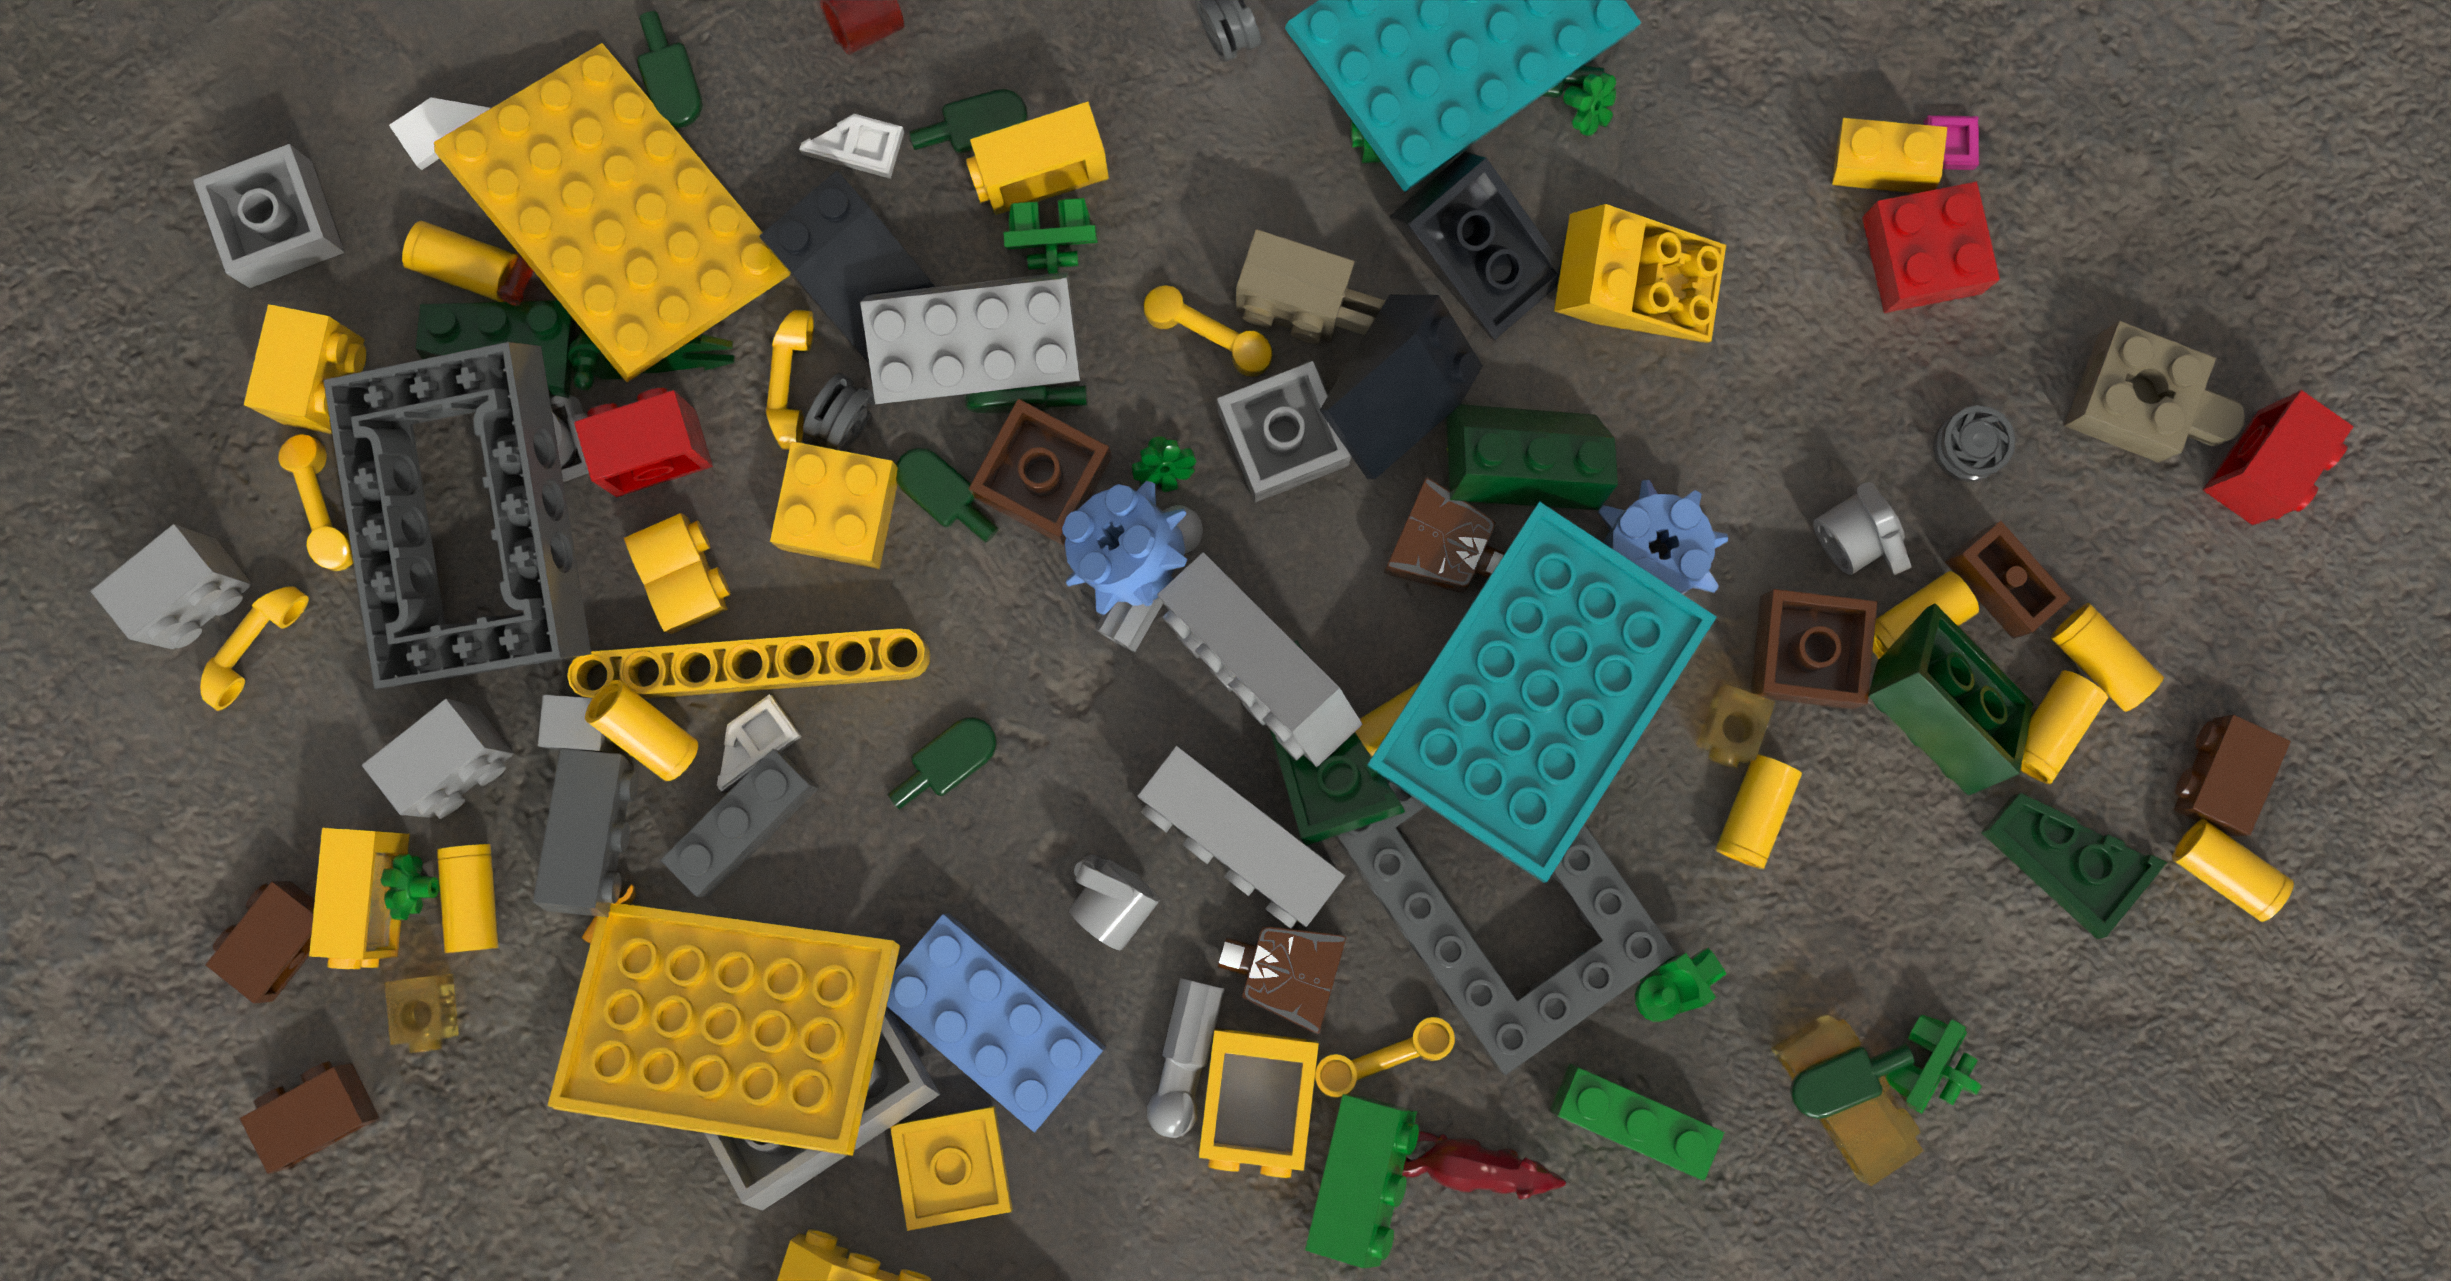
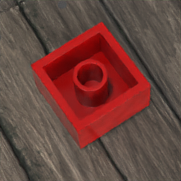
[1862,182,2000,313]
[574,388,713,497]
[2203,390,2354,526]

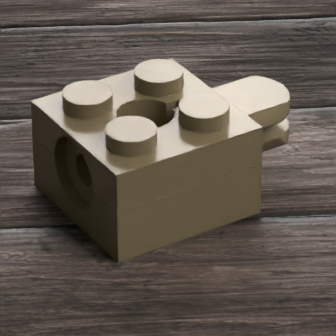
[1236,229,1386,344]
[2064,320,2245,463]

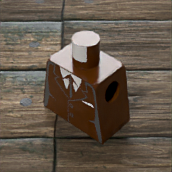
[1384,477,1505,593]
[1218,926,1346,1034]

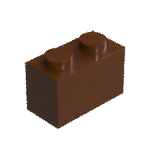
[1945,521,2071,639]
[2174,714,2291,836]
[205,881,315,1004]
[239,1061,380,1174]

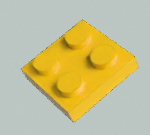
[890,1106,1013,1231]

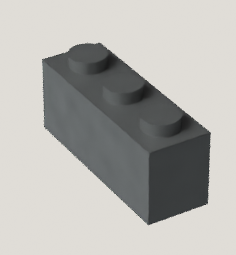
[533,748,638,917]
[660,749,819,897]

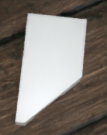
[389,97,491,170]
[799,114,904,179]
[717,694,802,792]

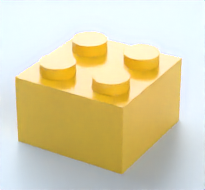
[244,304,366,434]
[770,441,898,569]

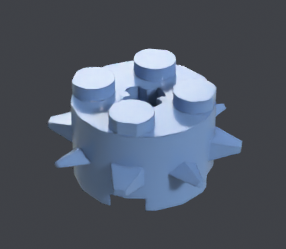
[1598,480,1728,594]
[1062,481,1187,615]

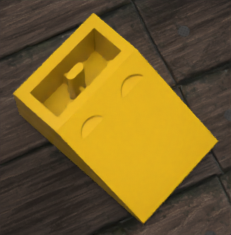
[1554,204,1726,343]

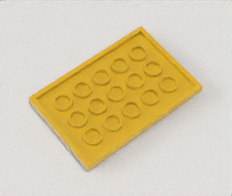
[434,43,790,382]
[547,903,900,1156]

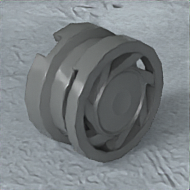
[1195,0,1262,62]
[803,372,875,452]
[1933,405,2016,482]

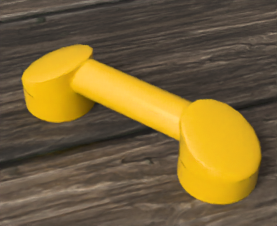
[1143,285,1272,377]
[766,310,814,450]
[278,434,353,571]
[200,586,309,711]
[1315,1017,1455,1098]

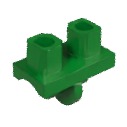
[1003,198,1098,274]
[1635,948,1726,1022]
[1885,1014,1982,1114]

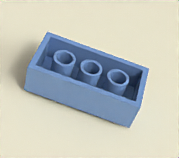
[887,913,1106,1133]

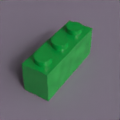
[1550,1063,1725,1182]
[1305,1094,1419,1269]

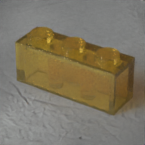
[1771,1014,1924,1186]

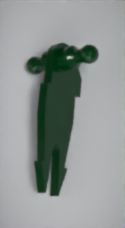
[568,326,735,391]

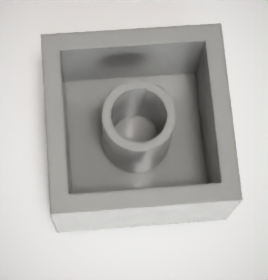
[193,144,345,288]
[1217,361,1351,503]
[90,524,253,649]
[362,699,514,819]

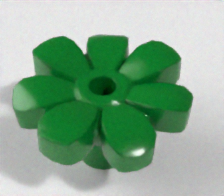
[1563,72,1616,136]
[1131,436,1197,493]
[381,853,440,920]

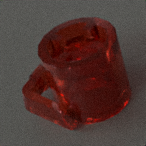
[819,0,905,55]

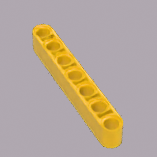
[567,628,931,699]

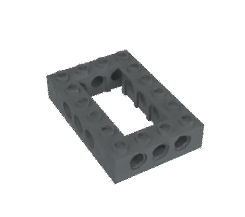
[323,342,592,689]
[1334,779,1676,1075]

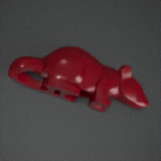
[1402,1131,1566,1200]

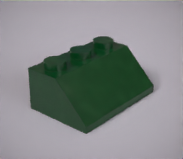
[1446,404,1618,510]
[1868,603,2034,796]

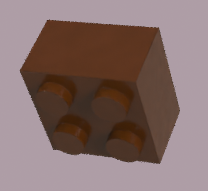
[968,399,1112,546]
[1750,589,1877,709]

